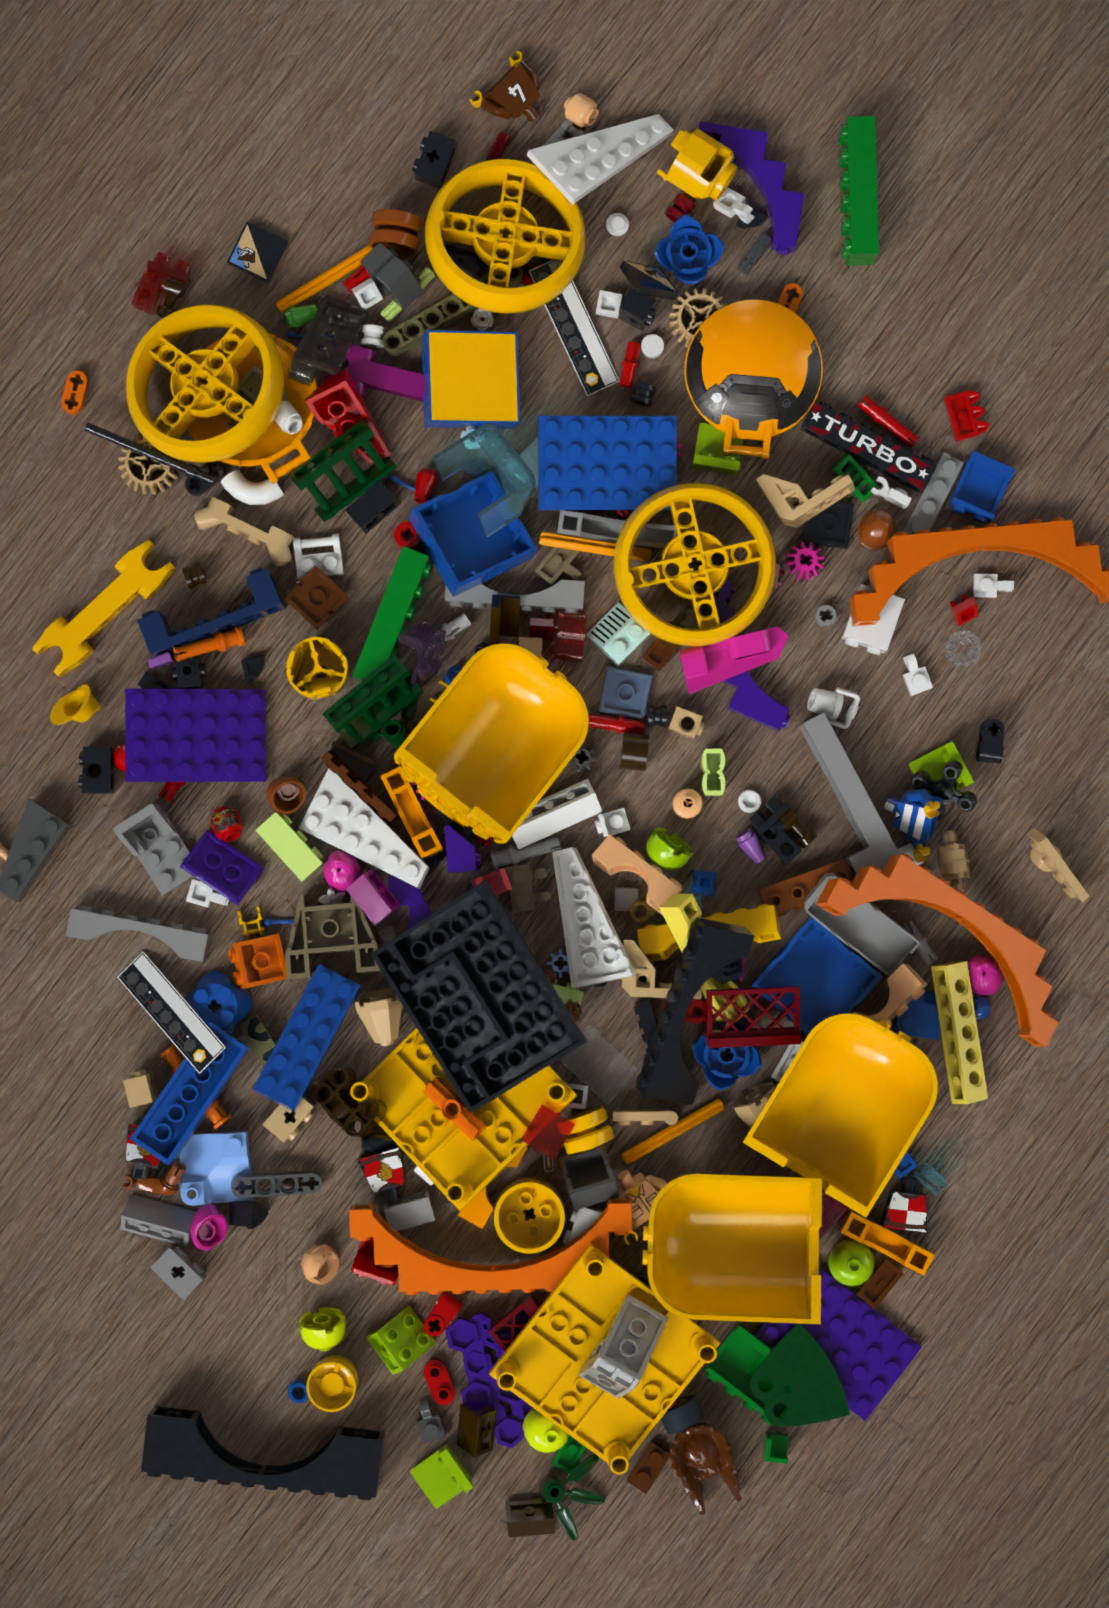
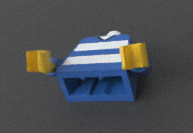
[884,789,942,863]

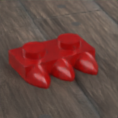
[943,391,990,442]

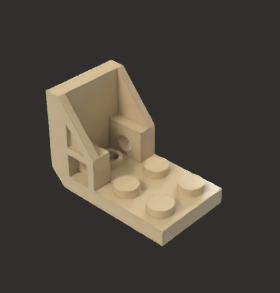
[756,474,855,528]
[620,939,701,999]

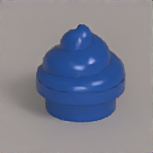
[973,996,991,1020]

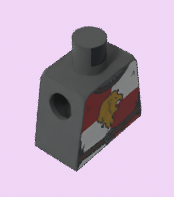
[125,1123,163,1181]

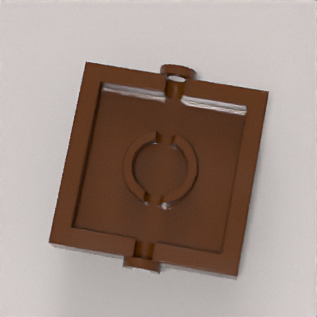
[283,565,349,630]

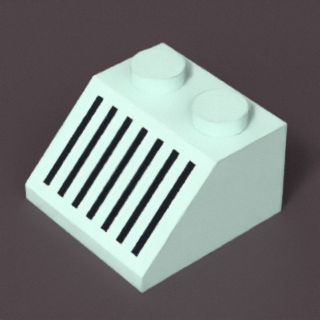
[586,602,651,667]

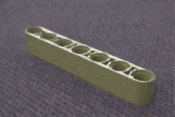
[383,267,523,357]

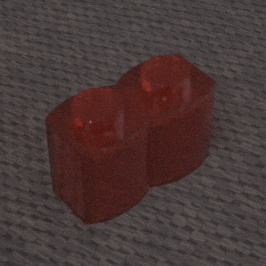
[551,612,587,662]

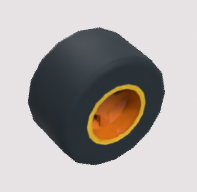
[661,1395,705,1434]

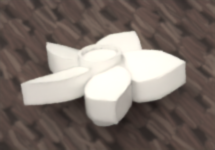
[318,888,345,905]

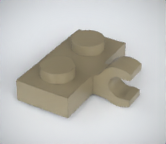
[534,547,582,586]

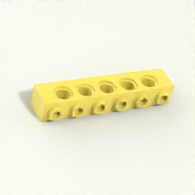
[931,961,988,1104]

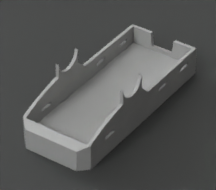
[803,872,921,977]

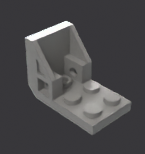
[112,803,194,896]
[578,1294,669,1399]

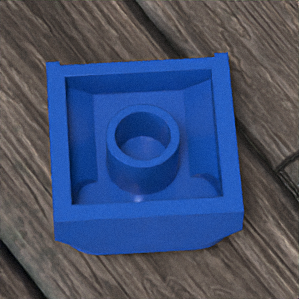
[892,991,941,1040]

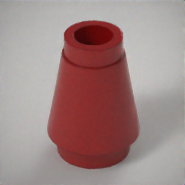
[414,468,439,504]

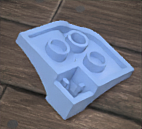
[180,1131,253,1206]

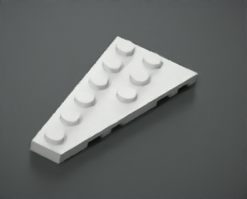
[527,114,674,205]
[299,768,430,889]
[552,847,636,989]

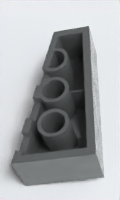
[0,799,72,902]

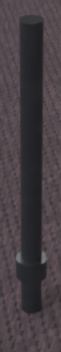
[84,422,216,484]

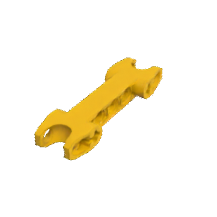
[32,539,176,677]

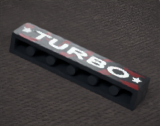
[800,401,937,494]

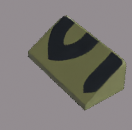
[239,1014,277,1065]

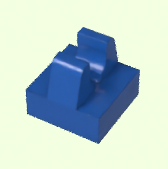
[691,870,717,896]

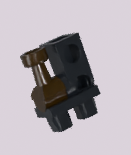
[749,796,817,866]

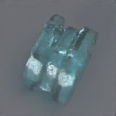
[912,1161,949,1197]

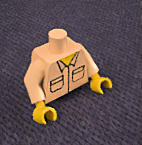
[616,1170,668,1245]

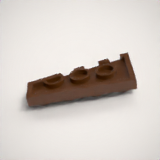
[321,750,398,822]

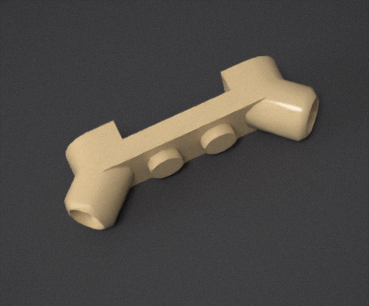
[194,497,294,566]

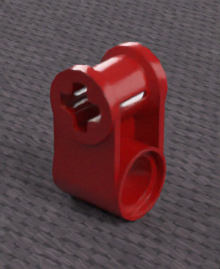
[424,1291,464,1337]

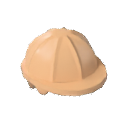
[301,1244,340,1285]

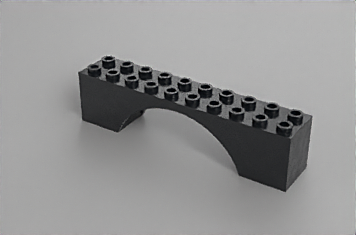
[141,1406,385,1500]

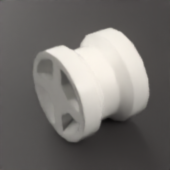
[361,325,385,348]

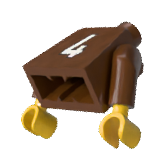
[469,51,540,122]

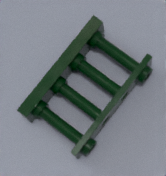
[289,419,397,522]
[322,655,424,750]

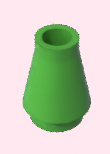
[283,304,319,330]

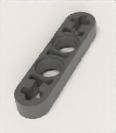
[231,1170,322,1198]

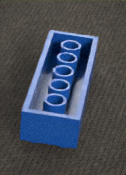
[253,964,360,1112]

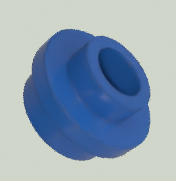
[288,1379,309,1403]

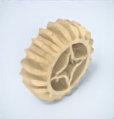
[669,288,728,348]
[118,435,181,495]

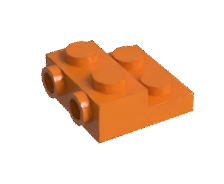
[228,933,287,990]

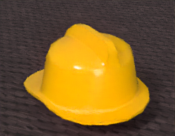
[50,684,101,725]

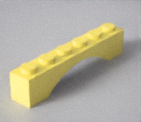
[659,894,750,1022]

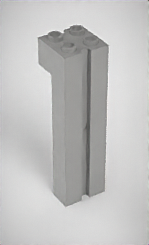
[799,712,900,878]

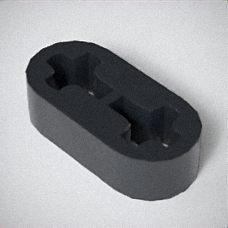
[185,461,225,496]

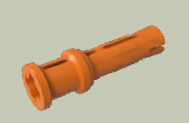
[173,626,245,662]

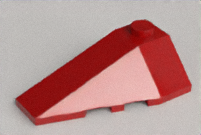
[305,369,391,465]

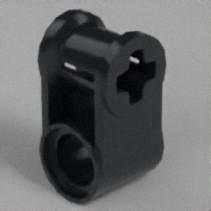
[976,719,1005,764]

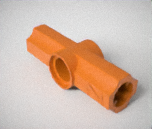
[423,1077,487,1141]

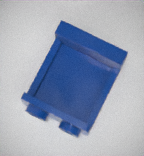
[948,451,1016,524]

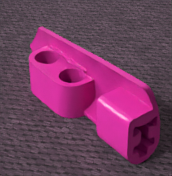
[679,626,789,694]

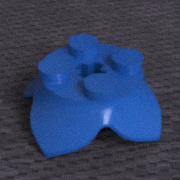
[654,214,725,285]
[185,970,253,1035]
[693,1021,762,1090]

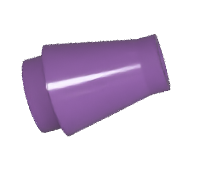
[735,828,766,864]

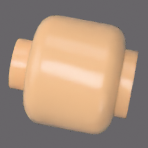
[564,93,599,128]
[672,788,703,819]

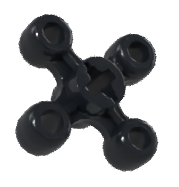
[911,760,977,821]

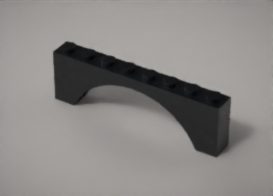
[635,917,754,1105]

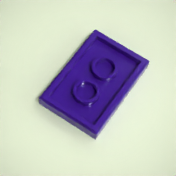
[180,830,264,906]

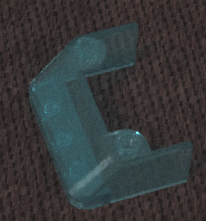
[433,424,536,537]

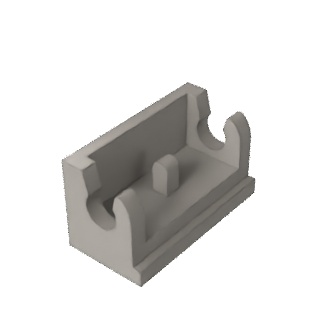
[384,1190,435,1231]

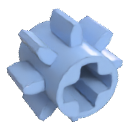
[546,949,570,978]

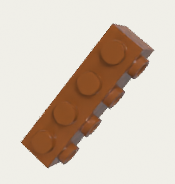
[757,858,854,917]

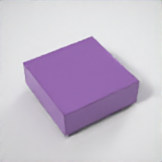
[148,652,175,670]

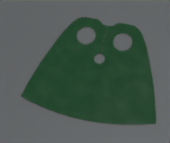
[750,1323,850,1427]

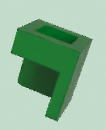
[762,1432,789,1464]

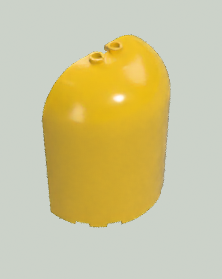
[394,644,589,844]
[743,1013,938,1217]
[642,1174,822,1324]

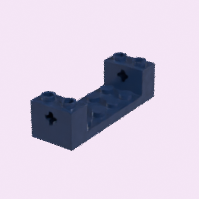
[137,567,286,657]

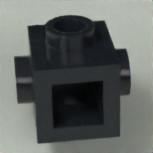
[172,656,207,689]

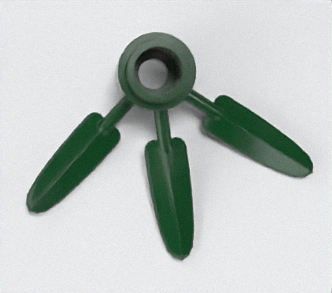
[365,698,418,749]
[539,1454,605,1541]

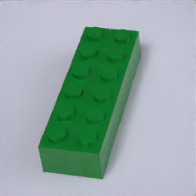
[838,116,879,266]
[352,546,433,682]

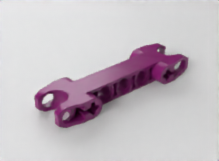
[323,345,425,402]

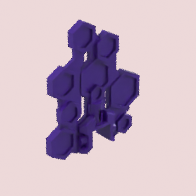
[446,1303,542,1448]

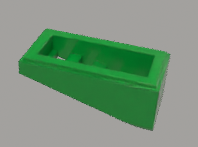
[829,454,879,503]

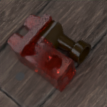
[131,252,191,318]

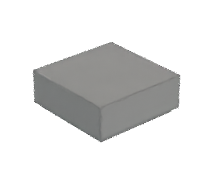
[614,888,638,912]

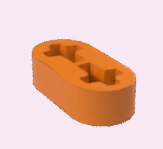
[777,283,803,313]
[61,371,89,415]

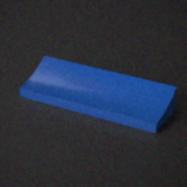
[130,1022,251,1166]

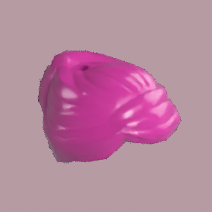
[323,850,363,892]
[967,955,1003,996]
[190,1204,228,1251]

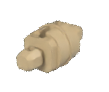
[937,830,970,892]

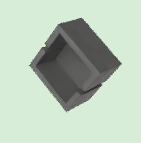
[360,243,423,310]
[559,1144,619,1210]

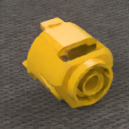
[657,128,738,201]
[286,637,351,700]

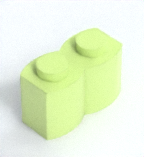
[701,749,725,796]

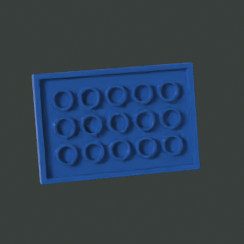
[538,416,677,510]

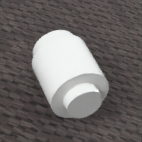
[274,400,303,434]

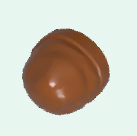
[858,509,895,550]
[266,777,306,814]

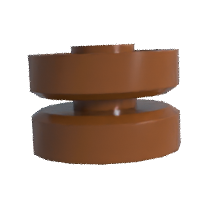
[368,209,423,256]

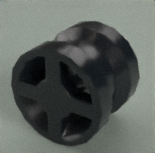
[629,381,657,407]
[647,705,667,728]

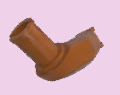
[122,1161,187,1195]

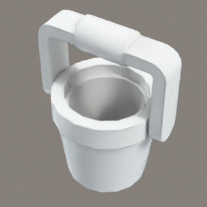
[807,687,860,729]

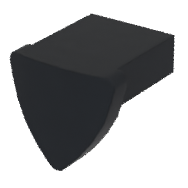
[229,1200,269,1229]

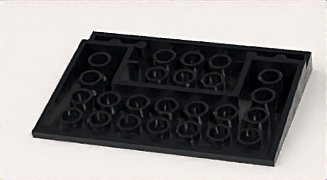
[370,880,587,1113]

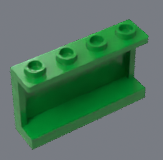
[704,1322,792,1426]

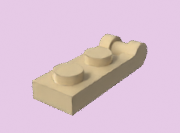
[612,1109,678,1125]

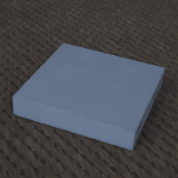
[599,666,653,721]

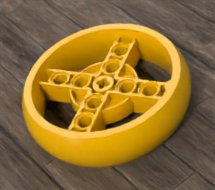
[425,159,586,314]
[126,304,284,463]
[613,483,776,646]

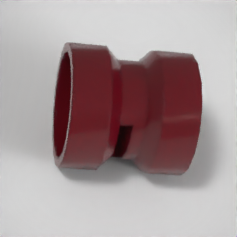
[664,193,696,222]

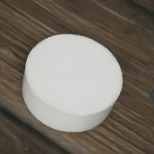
[641,334,664,359]
[738,790,761,813]

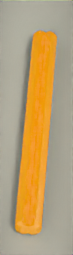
[276,245,372,314]
[539,531,651,562]
[621,1098,725,1165]

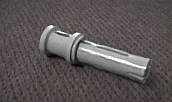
[490,836,561,870]

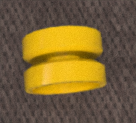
[557,1106,615,1154]

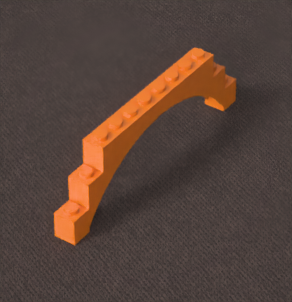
[849,517,1109,627]
[816,853,1059,1047]
[349,1198,632,1295]

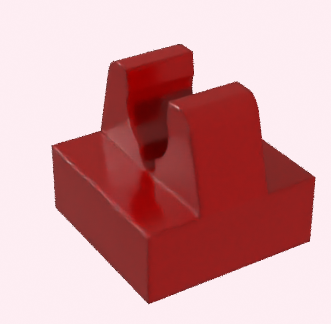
[950,595,979,626]

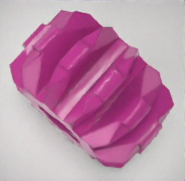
[785,541,825,581]

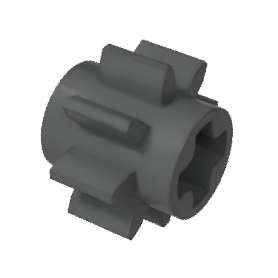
[570,744,596,773]

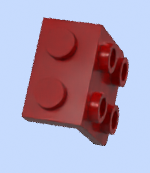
[351,1237,411,1285]

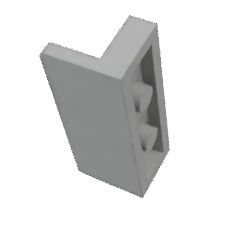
[120,1194,196,1247]

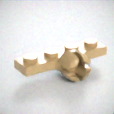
[1027,828,1089,903]

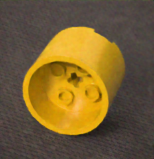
[494,1176,565,1254]

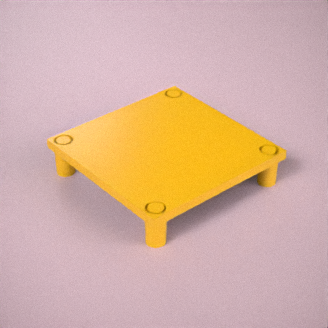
[350,1028,578,1211]
[489,1243,720,1475]

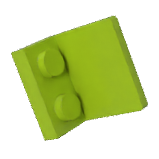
[692,423,743,475]
[908,741,974,795]
[366,1306,436,1375]
[410,1443,474,1509]

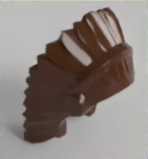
[670,1422,742,1515]

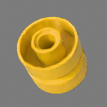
[306,1355,359,1412]

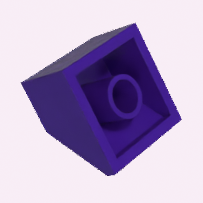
[444,826,481,873]

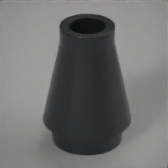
[361,1132,396,1155]

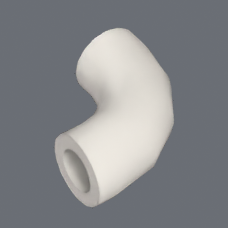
[221,470,284,505]

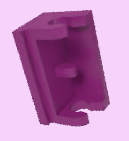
[346,869,401,925]

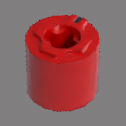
[394,521,422,550]

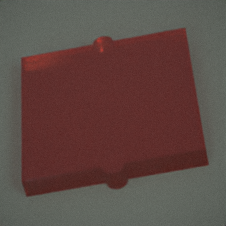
[521,1104,575,1160]

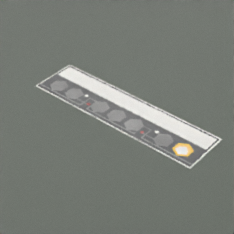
[529,259,620,396]
[117,952,226,1074]

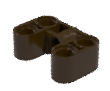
[313,1066,387,1137]

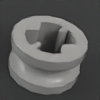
[815,605,836,627]

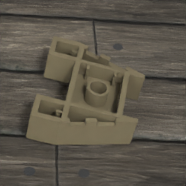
[285,894,381,980]

